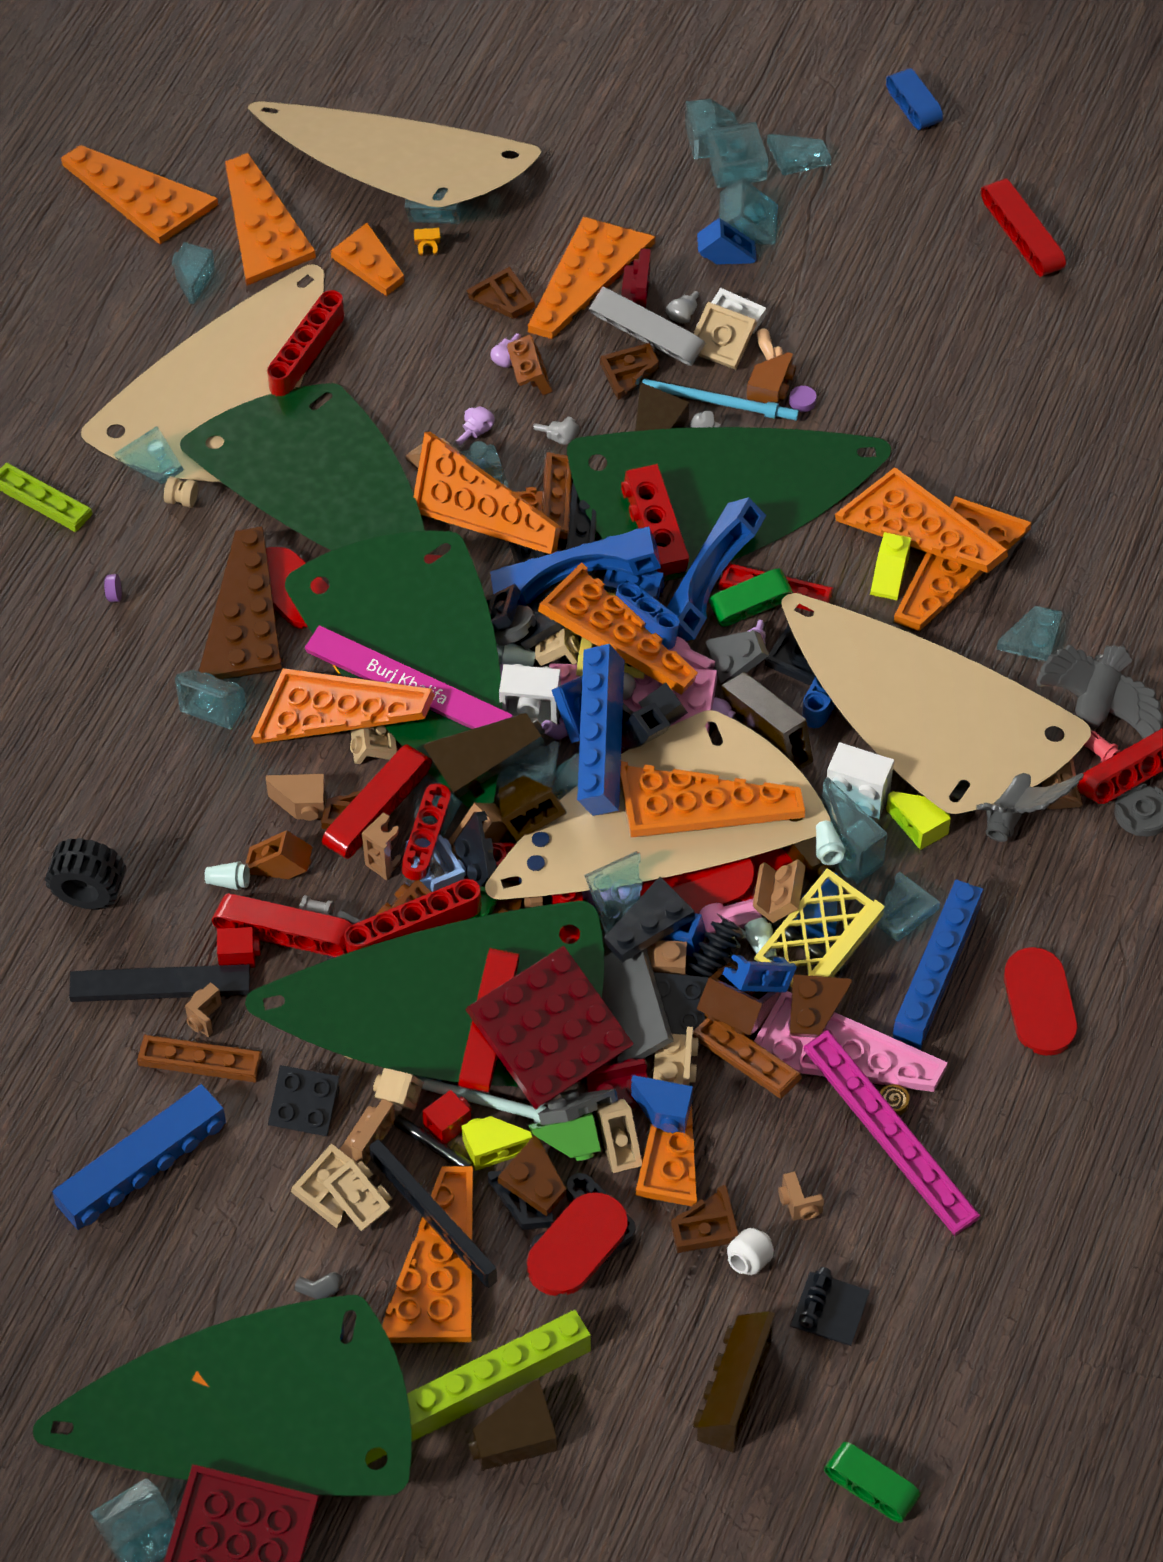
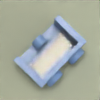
[405,834,466,892]

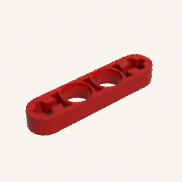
[402,783,451,881]

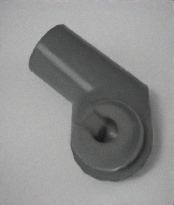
[294,1272,343,1299]

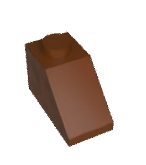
[246,830,313,879]

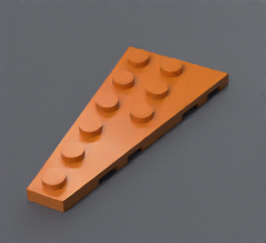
[225,153,316,286]
[528,217,655,339]
[835,467,1008,573]
[251,668,435,744]

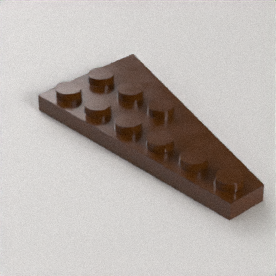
[197,526,282,683]

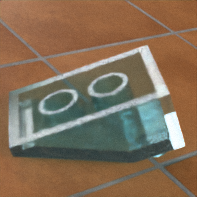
[822,777,887,884]

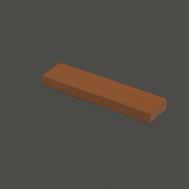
[541,452,572,540]
[693,1018,802,1099]
[137,1035,263,1083]

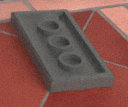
[602,949,674,1063]

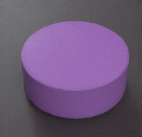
[789,386,816,412]
[104,574,122,602]

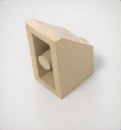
[373,1068,424,1111]
[595,1098,642,1173]

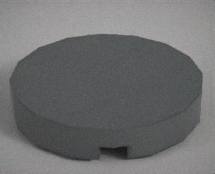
[494,605,536,646]
[1114,783,1163,837]

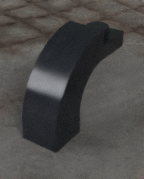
[580,693,671,749]

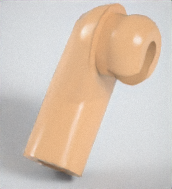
[756,328,783,360]

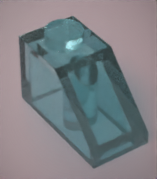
[172,242,215,304]

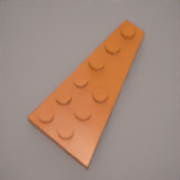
[61,145,218,245]
[413,431,561,554]
[894,496,1032,631]
[538,562,698,695]
[620,761,805,837]
[382,1166,473,1343]

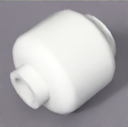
[727,1228,774,1275]

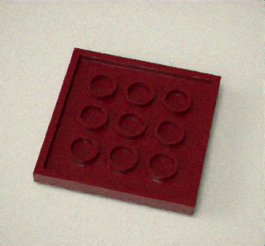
[466,945,634,1110]
[164,1464,320,1562]

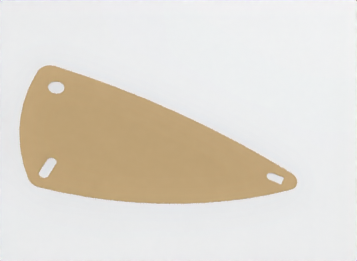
[248,102,541,207]
[81,264,324,482]
[781,593,1091,814]
[485,710,831,900]

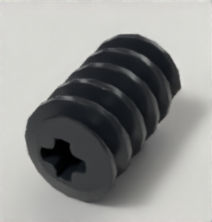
[686,913,747,978]

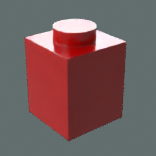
[217,927,261,968]
[422,1090,472,1144]

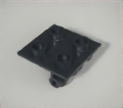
[654,972,708,1035]
[268,1065,340,1136]
[791,1267,870,1346]

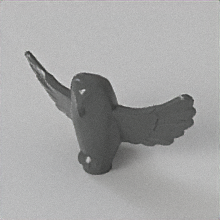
[1036,645,1163,739]
[952,773,1084,842]

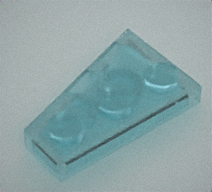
[584,851,642,935]

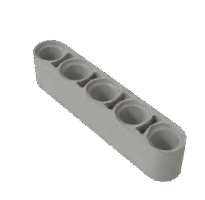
[588,287,706,366]

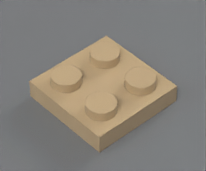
[694,302,757,370]

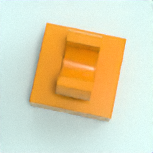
[414,228,440,256]

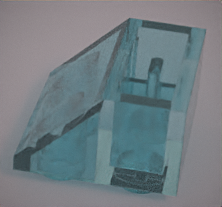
[90,1478,175,1562]

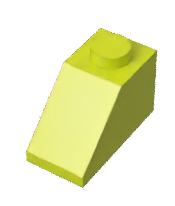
[870,532,911,600]
[886,791,951,850]
[462,1116,532,1171]

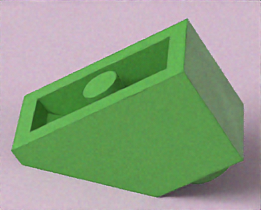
[529,1113,601,1161]

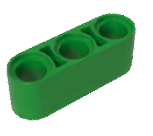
[708,568,793,627]
[824,1442,921,1523]

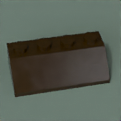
[693,1311,775,1453]

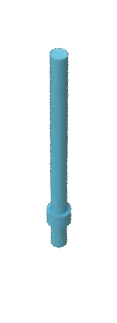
[643,379,799,421]

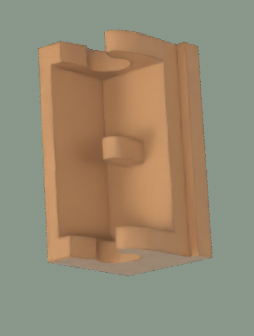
[362,812,401,880]

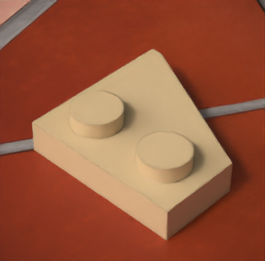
[291,1144,350,1228]

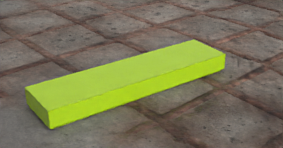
[0,462,93,532]

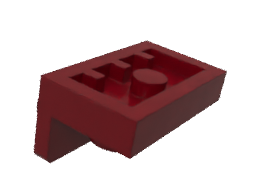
[621,249,651,308]
[586,1059,648,1116]

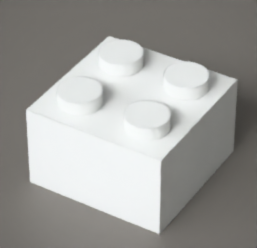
[499,664,561,725]
[825,742,894,819]

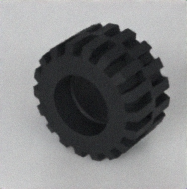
[45,838,126,910]

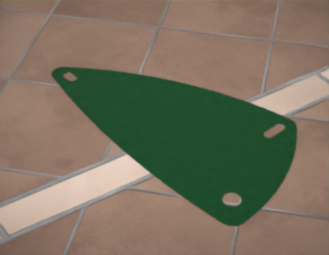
[180,383,429,555]
[567,427,891,582]
[285,531,502,809]
[245,901,604,1087]
[33,1295,412,1496]

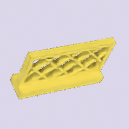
[754,868,885,987]

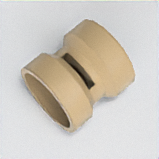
[164,476,198,508]

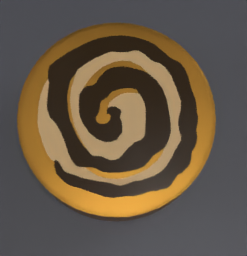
[880,1084,909,1116]

